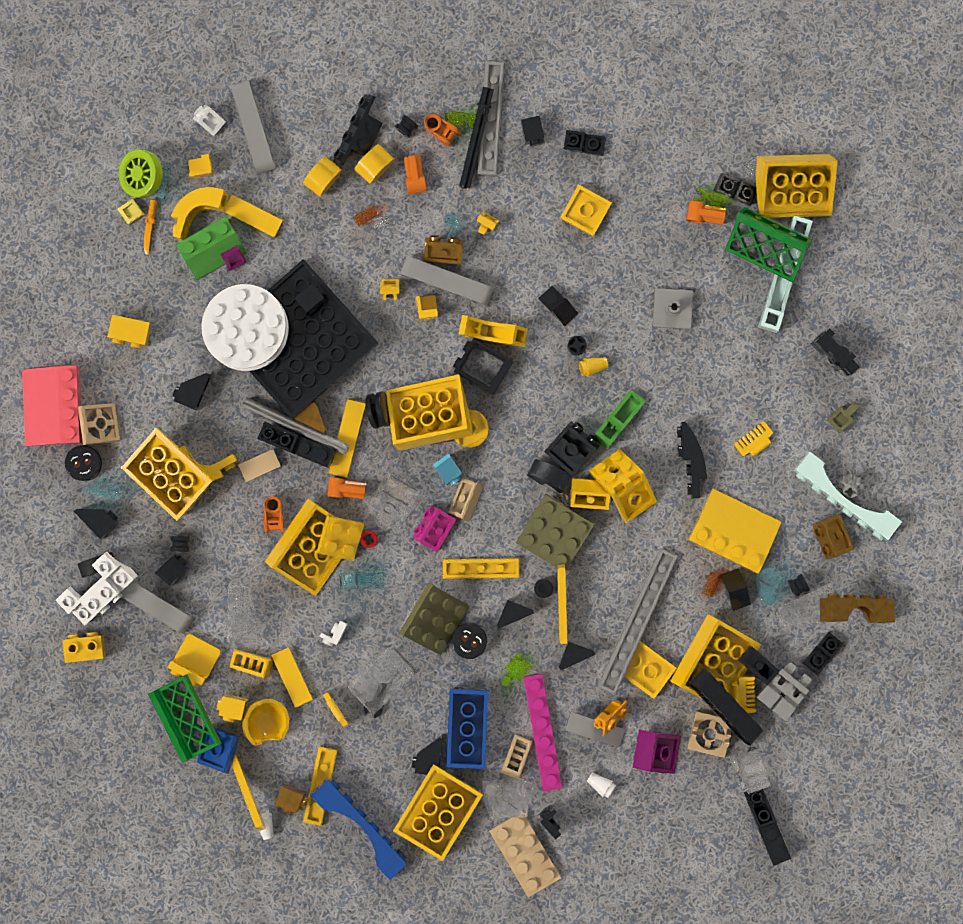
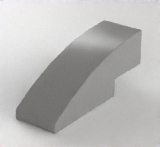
[565,711,625,747]

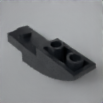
[257,421,336,468]
[677,422,707,499]
[744,786,792,866]

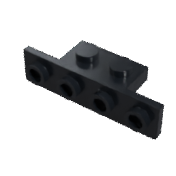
[333,94,383,166]

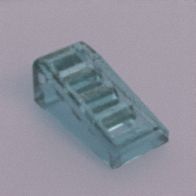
[157,162,172,205]

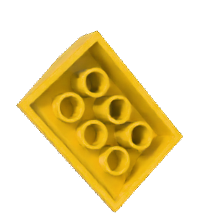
[756,154,838,218]
[386,375,473,451]
[121,427,213,521]
[687,488,781,574]
[265,499,342,596]
[670,614,761,700]
[393,764,483,861]

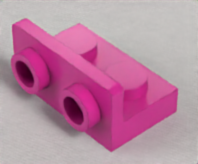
[413,505,456,552]

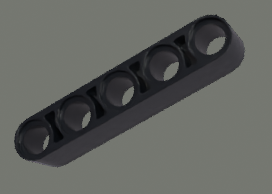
[689,668,763,746]

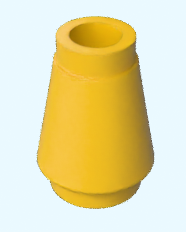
[579,357,608,377]

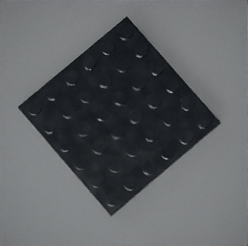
[250,259,379,420]

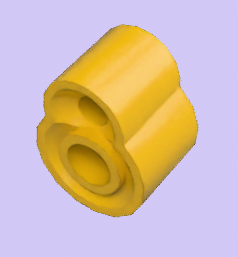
[354,144,395,185]
[303,156,342,197]

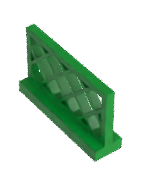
[725,207,813,283]
[148,674,222,763]

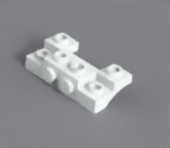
[56,552,138,626]

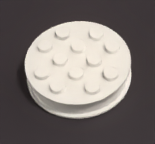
[202,284,289,371]

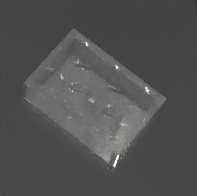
[729,745,771,794]

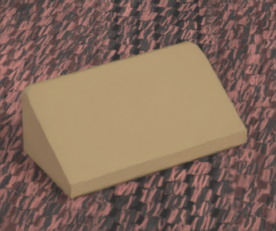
[448,478,483,521]

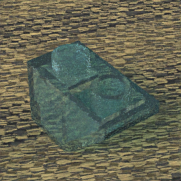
[754,562,785,607]

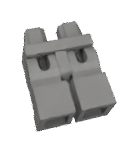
[755,662,812,721]

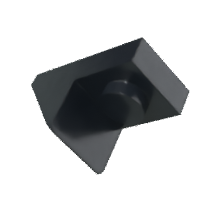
[538,286,578,327]
[738,645,780,686]

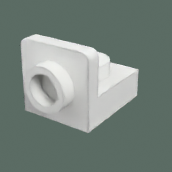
[193,105,226,136]
[320,621,348,646]

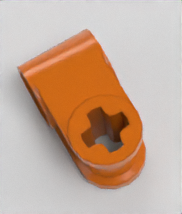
[424,114,461,147]
[264,496,284,533]

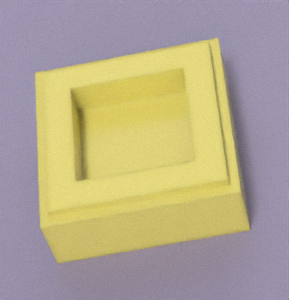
[118,198,145,225]

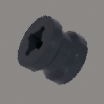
[394,115,419,138]
[567,336,587,356]
[170,536,190,552]
[787,574,810,598]

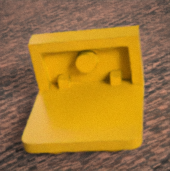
[167,634,221,687]

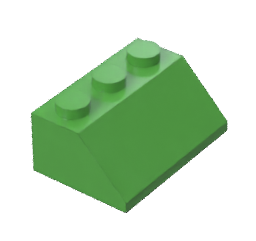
[176,216,247,280]

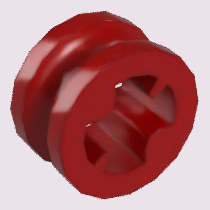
[360,531,378,548]

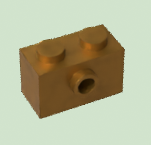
[275,783,308,814]

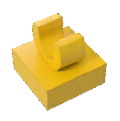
[477,211,499,235]
[380,279,400,300]

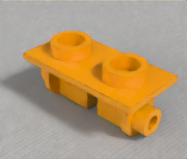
[594,700,627,736]

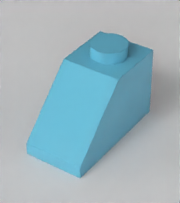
[433,454,462,485]

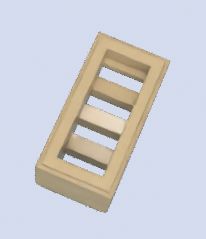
[500,735,533,779]

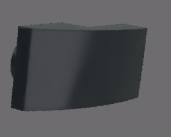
[563,130,606,156]
[713,173,757,206]
[527,459,572,493]
[803,632,843,675]

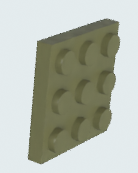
[516,494,595,572]
[399,583,469,656]

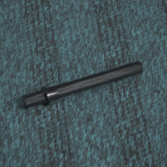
[459,87,494,189]

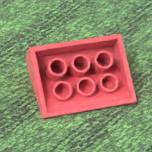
[22,366,83,446]

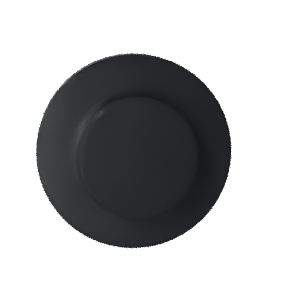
[534,579,553,598]

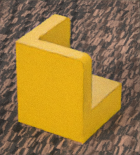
[188,154,214,179]
[416,295,438,320]

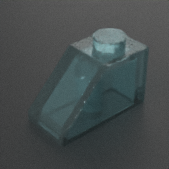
[339,569,384,590]

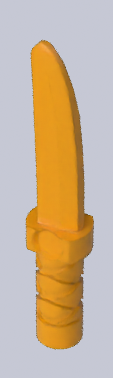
[144,200,158,255]

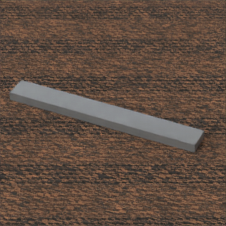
[597,548,678,696]

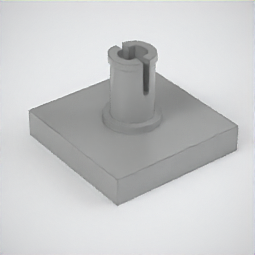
[652,288,693,329]

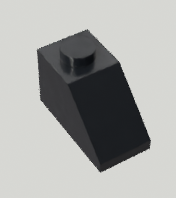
[173,373,211,411]
[73,509,119,539]
[155,555,189,586]
[412,736,443,775]

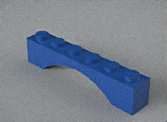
[310,778,407,880]

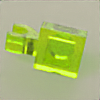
[445,111,476,129]
[693,188,728,208]
[500,653,532,687]

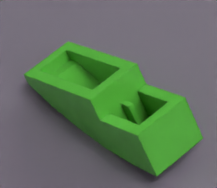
[593,389,646,449]

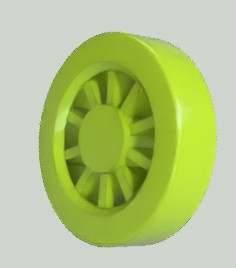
[119,149,163,198]

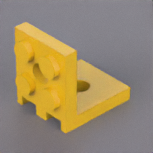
[589,449,657,524]

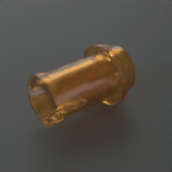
[353,205,378,227]
[702,572,722,597]

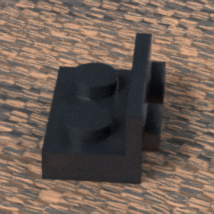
[538,807,561,840]

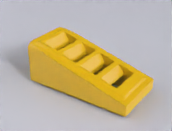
[229,649,274,678]

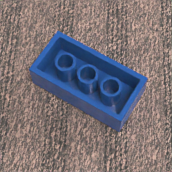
[446,688,488,769]

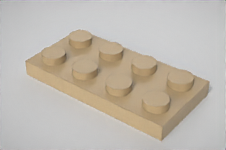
[489,811,561,898]

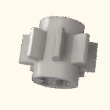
[839,474,863,499]

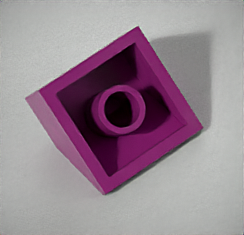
[632,729,681,774]

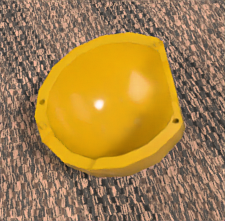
[242,699,290,746]

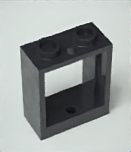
[453,338,513,395]

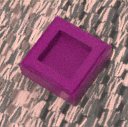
[221,245,247,271]

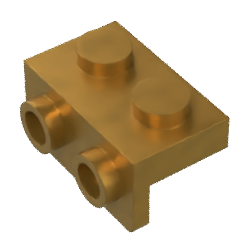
[424,235,464,265]

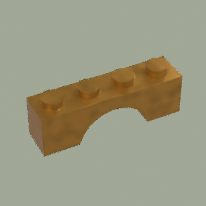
[820,594,895,623]

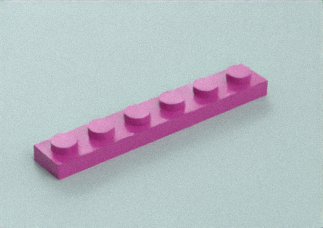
[523,674,562,792]

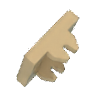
[78,403,120,445]
[687,711,732,758]

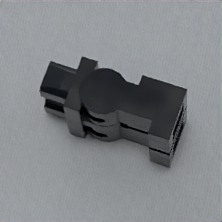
[810,328,860,376]

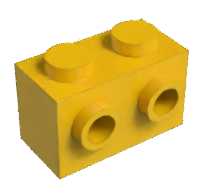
[107,315,152,349]
[570,478,611,510]
[62,632,106,663]
[216,694,249,722]

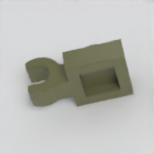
[827,401,860,434]

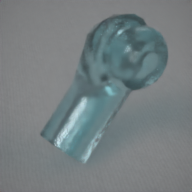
[444,214,461,239]

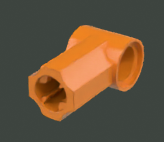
[404,155,427,195]
[686,201,726,225]
[327,477,366,499]

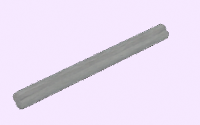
[244,398,349,454]

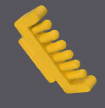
[734,421,773,457]
[732,675,756,713]
[323,692,349,727]

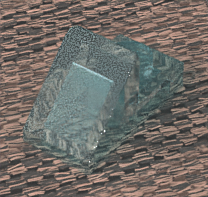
[82,474,124,501]

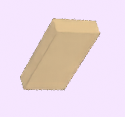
[238,449,281,482]

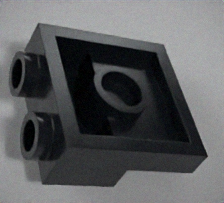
[544,421,600,477]

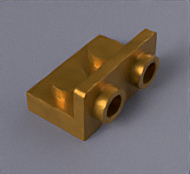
[813,514,854,560]

